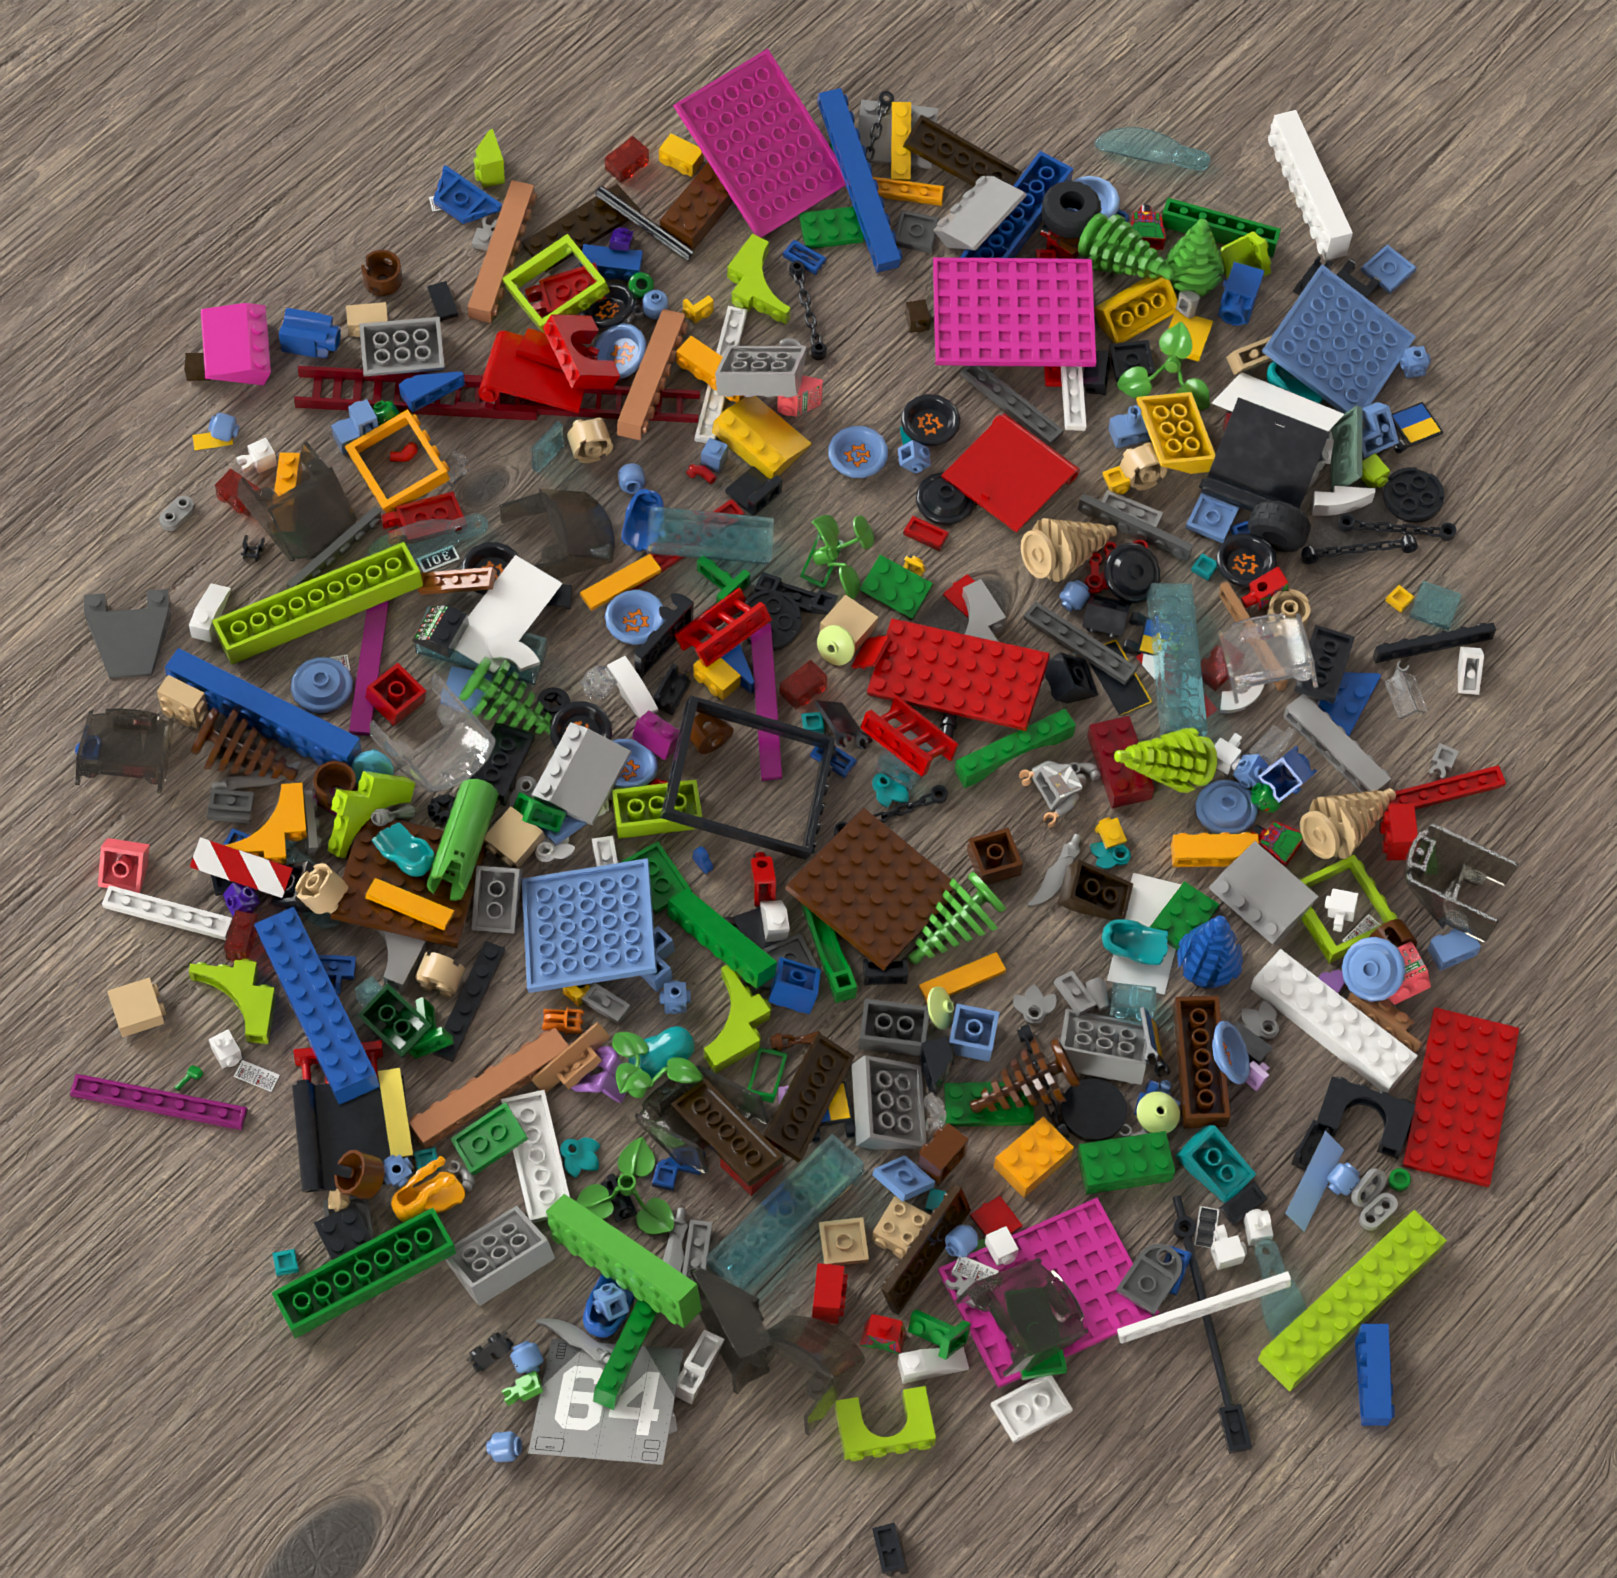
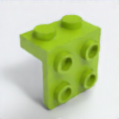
[1220,232,1271,279]

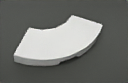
[485,638,540,672]
[1220,676,1265,713]

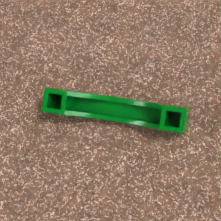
[954,709,1076,788]
[799,901,857,1004]
[593,1300,661,1410]

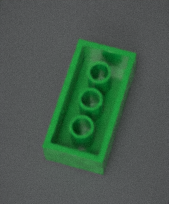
[1077,1131,1175,1195]

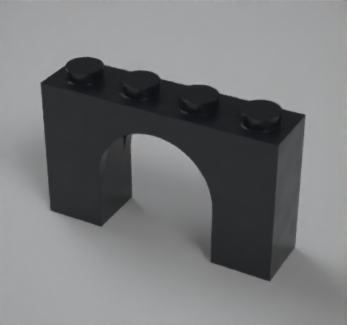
[1317,1076,1416,1159]

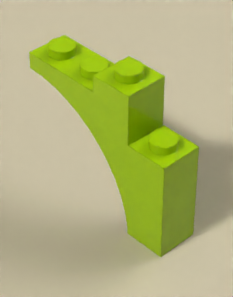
[727,233,791,324]
[327,771,416,858]
[189,958,276,1044]
[704,965,772,1074]

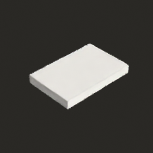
[991,1375,1073,1443]

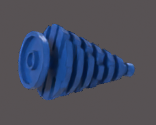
[1177,916,1243,989]

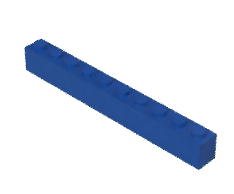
[817,88,903,273]

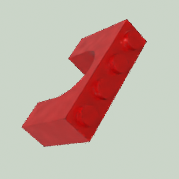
[543,314,620,389]

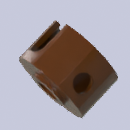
[361,250,402,296]
[690,713,733,754]
[313,761,357,810]
[1369,919,1417,948]
[334,1150,385,1199]

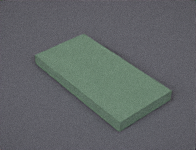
[1331,405,1362,492]

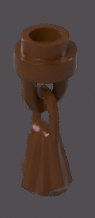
[770,1030,820,1051]

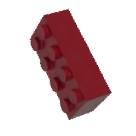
[1087,716,1155,809]

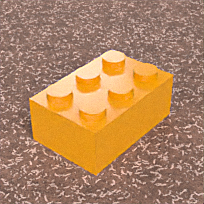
[994,1116,1074,1198]

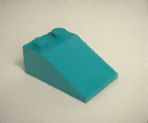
[1175,1125,1256,1203]

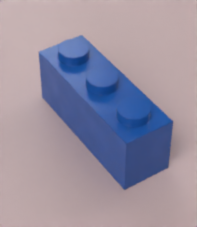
[580,244,643,281]

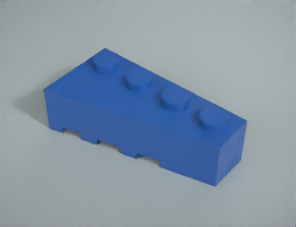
[1355,1324,1395,1426]

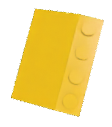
[1136,392,1215,474]
[712,396,812,479]

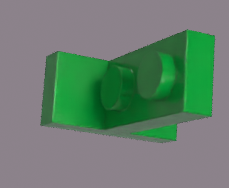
[697,555,750,604]
[513,792,566,833]
[408,997,454,1059]
[908,1309,971,1360]

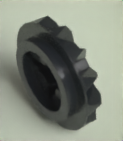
[537,687,570,717]
[428,793,456,825]

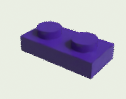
[609,228,634,251]

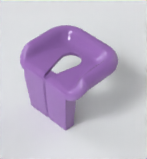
[571,1046,627,1102]

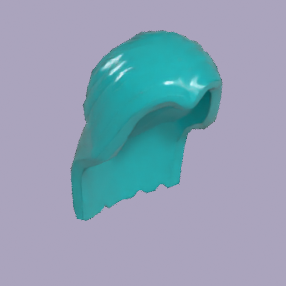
[1266,361,1322,404]
[372,823,435,877]
[1101,919,1169,965]
[629,1026,695,1080]

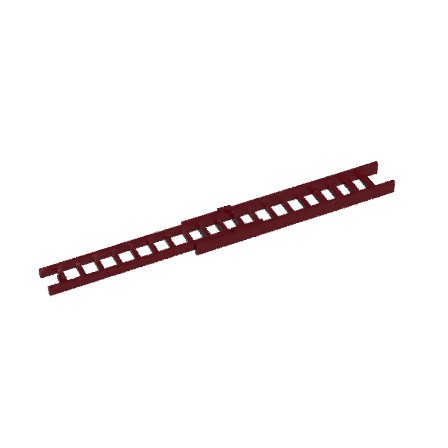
[294,366,700,423]

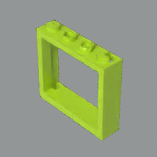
[502,234,610,333]
[1300,855,1398,964]

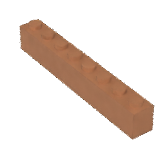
[468,180,537,323]
[617,309,688,441]
[408,1028,569,1149]

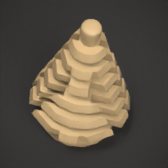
[1021,518,1117,582]
[1300,788,1396,859]

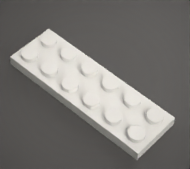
[501,1090,570,1223]

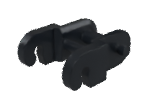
[241,535,265,561]

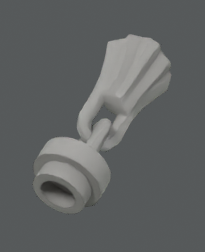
[371,804,415,826]

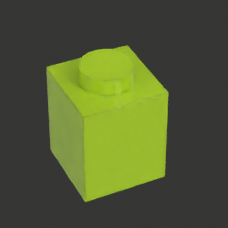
[1361,454,1390,489]

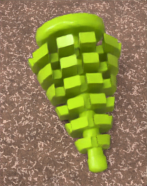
[1114,727,1217,793]

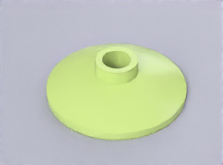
[817,625,855,665]
[927,986,954,1030]
[1136,1092,1180,1134]

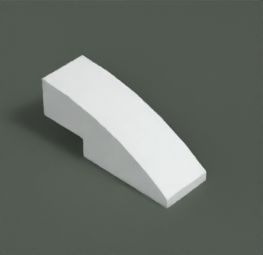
[1312,486,1375,516]
[607,656,658,718]
[675,1330,724,1404]

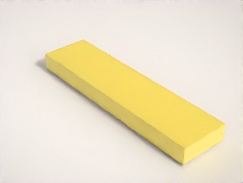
[378,1068,413,1158]

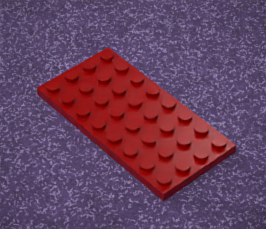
[867,618,1050,731]
[1402,1007,1519,1188]

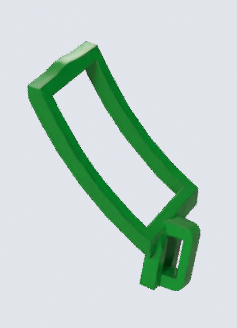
[800,522,844,588]
[743,1047,788,1115]

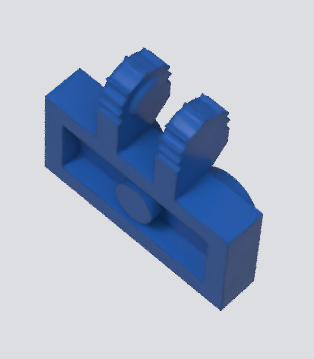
[318,955,356,994]

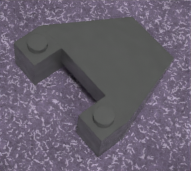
[84,589,171,678]

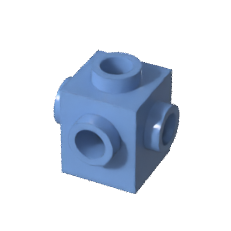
[1400,346,1431,379]
[898,440,931,474]
[1233,754,1269,788]
[660,980,691,1014]
[383,1154,414,1189]
[593,1282,629,1321]

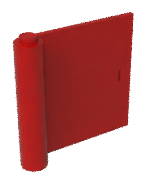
[478,331,592,413]
[941,414,1080,533]

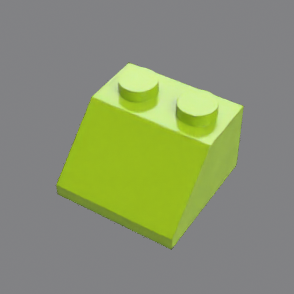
[473,129,505,188]

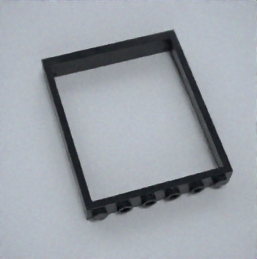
[660,695,837,860]

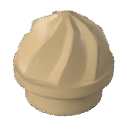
[328,1189,350,1212]

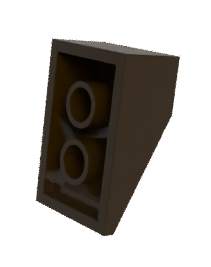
[1058,860,1133,921]

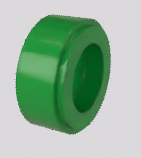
[1388,1168,1411,1192]

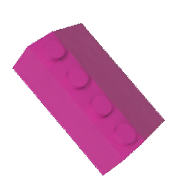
[201,303,271,385]

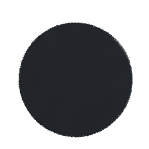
[1383,467,1444,523]
[740,589,802,651]
[1061,1078,1127,1142]

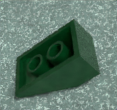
[357,983,433,1058]

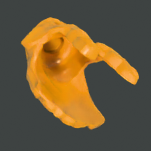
[391,1156,465,1222]

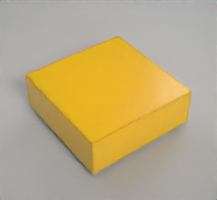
[1385,585,1415,613]

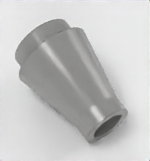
[1085,977,1110,1011]

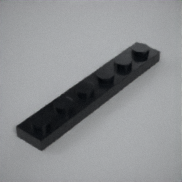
[1373,622,1496,663]
[433,941,506,1062]

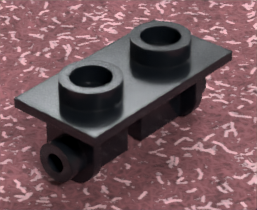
[600,1174,637,1222]
[466,1331,514,1373]

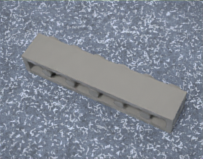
[1283,694,1391,793]

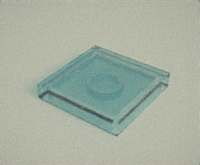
[531,421,564,473]
[1410,581,1462,631]

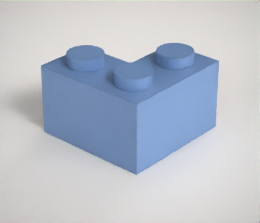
[331,399,378,454]
[1362,402,1399,458]
[640,926,675,992]

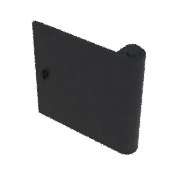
[1199,397,1330,512]
[292,1075,413,1193]

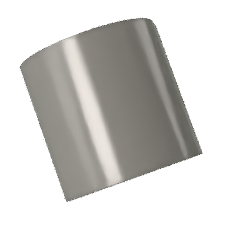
[1176,291,1200,319]

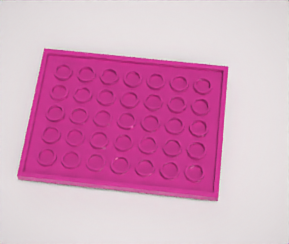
[673,48,846,238]

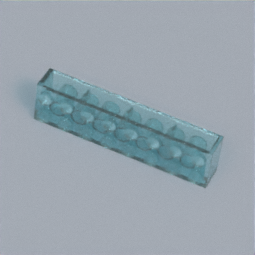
[1147,583,1208,736]
[706,1134,864,1294]

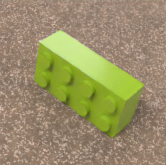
[612,780,702,839]

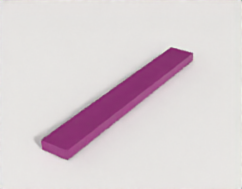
[349,600,390,736]
[751,624,783,781]
[70,1074,248,1130]

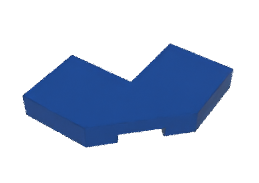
[652,1148,705,1191]

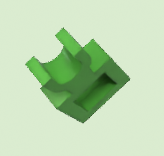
[502,1370,544,1406]

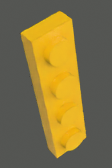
[891,102,911,181]

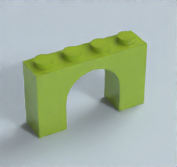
[835,1386,936,1461]

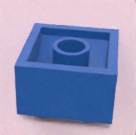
[768,957,821,1015]

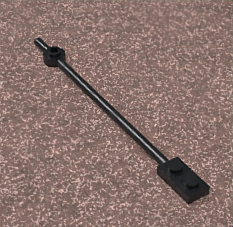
[1172,1195,1252,1454]

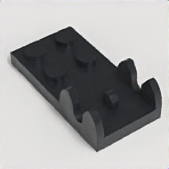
[634,593,694,679]
[1294,625,1355,704]
[466,722,535,806]

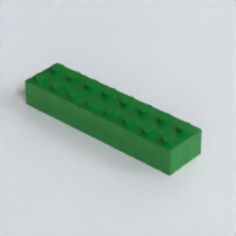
[271,1207,456,1339]

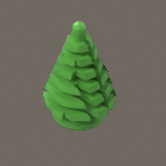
[1078,213,1175,280]
[1164,219,1225,297]
[458,656,552,735]
[908,871,1007,965]

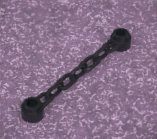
[865,91,894,163]
[789,261,827,360]
[1338,513,1457,541]
[1301,535,1418,565]
[834,785,948,836]
[1017,1024,1070,1139]

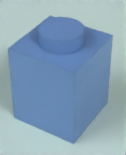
[701,438,728,473]

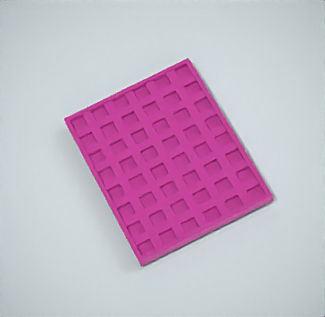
[933,257,1096,367]
[938,1198,1160,1388]

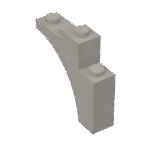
[962,579,1006,642]
[378,930,427,994]

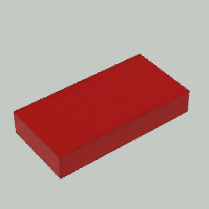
[903,516,949,551]

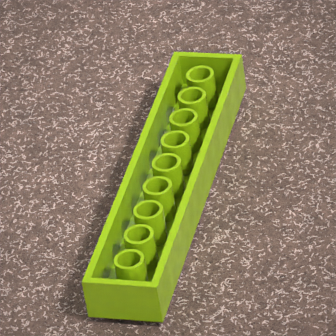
[212,542,423,665]
[1258,1210,1447,1392]

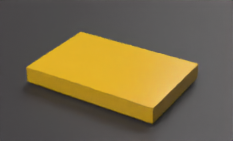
[1161,310,1213,362]

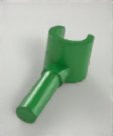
[175,1065,203,1091]

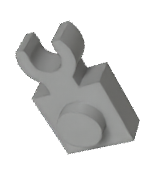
[472,217,497,251]
[1428,743,1459,780]
[945,1270,987,1309]

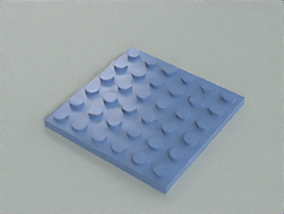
[1262,264,1416,414]
[522,858,657,993]

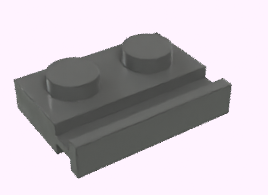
[207,789,255,824]

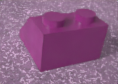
[631,710,680,760]

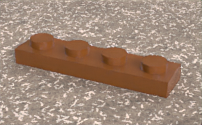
[418,567,496,595]

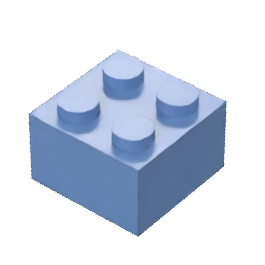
[949,1004,999,1062]

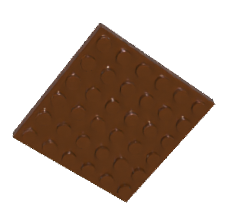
[785,808,957,971]
[330,818,487,948]

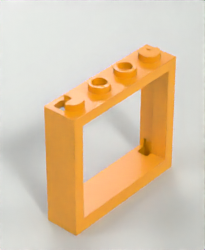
[345,409,451,514]

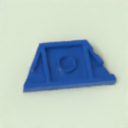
[433,165,503,224]
[1318,672,1381,737]

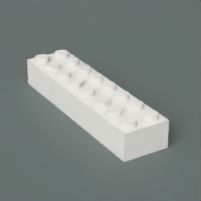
[1268,110,1353,261]
[1250,949,1417,1094]

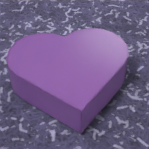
[1319,970,1345,994]

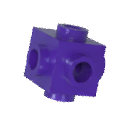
[223,883,260,917]

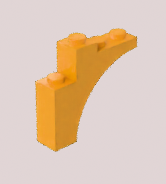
[225,783,307,865]

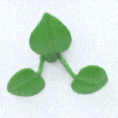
[1117,322,1210,410]
[812,515,874,600]
[612,1032,703,1098]
[576,1137,674,1235]

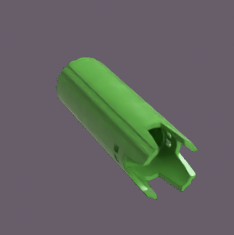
[427,779,499,901]

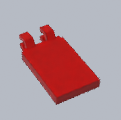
[525,262,606,317]
[516,328,600,370]
[381,491,467,546]

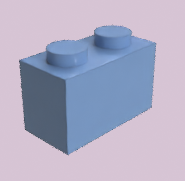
[1427,925,1481,971]

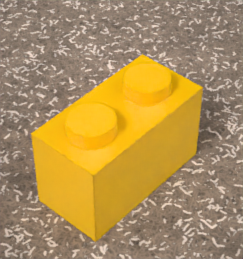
[659,133,704,177]
[693,658,741,701]

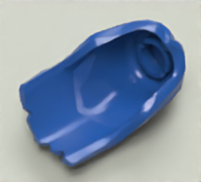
[621,489,664,552]
[583,1273,635,1338]

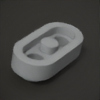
[159,496,195,531]
[1351,1168,1386,1208]
[1359,1193,1398,1231]

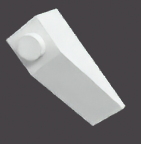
[189,583,231,642]
[897,1347,969,1384]

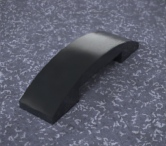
[754,572,838,614]

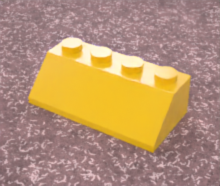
[1094,276,1178,343]

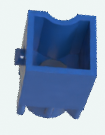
[1218,262,1264,326]
[279,307,341,359]
[1257,746,1317,803]

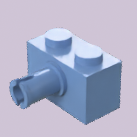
[1108,405,1151,449]

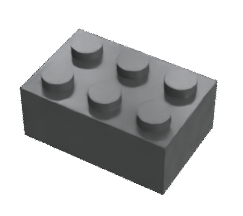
[859,999,929,1057]

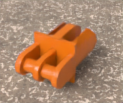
[542,1007,584,1035]

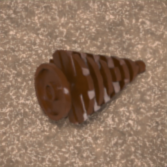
[190,707,298,781]
[970,1037,1080,1114]

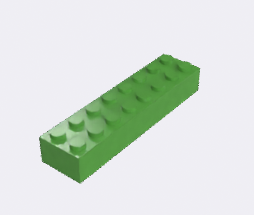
[546,1194,702,1328]

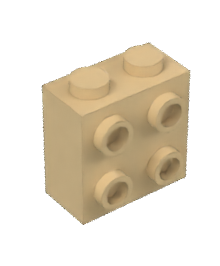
[819,595,878,652]
[157,675,209,729]
[484,806,546,868]
[107,977,166,1037]
[872,1196,931,1259]

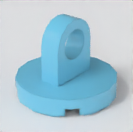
[352,749,394,784]

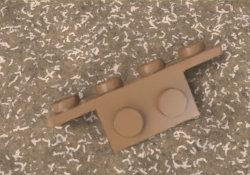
[1347,993,1422,1054]
[531,1022,610,1094]

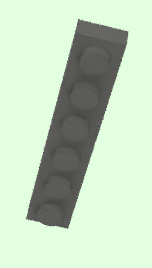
[960,366,1064,446]
[1078,493,1193,561]
[286,506,381,590]
[1024,601,1137,685]

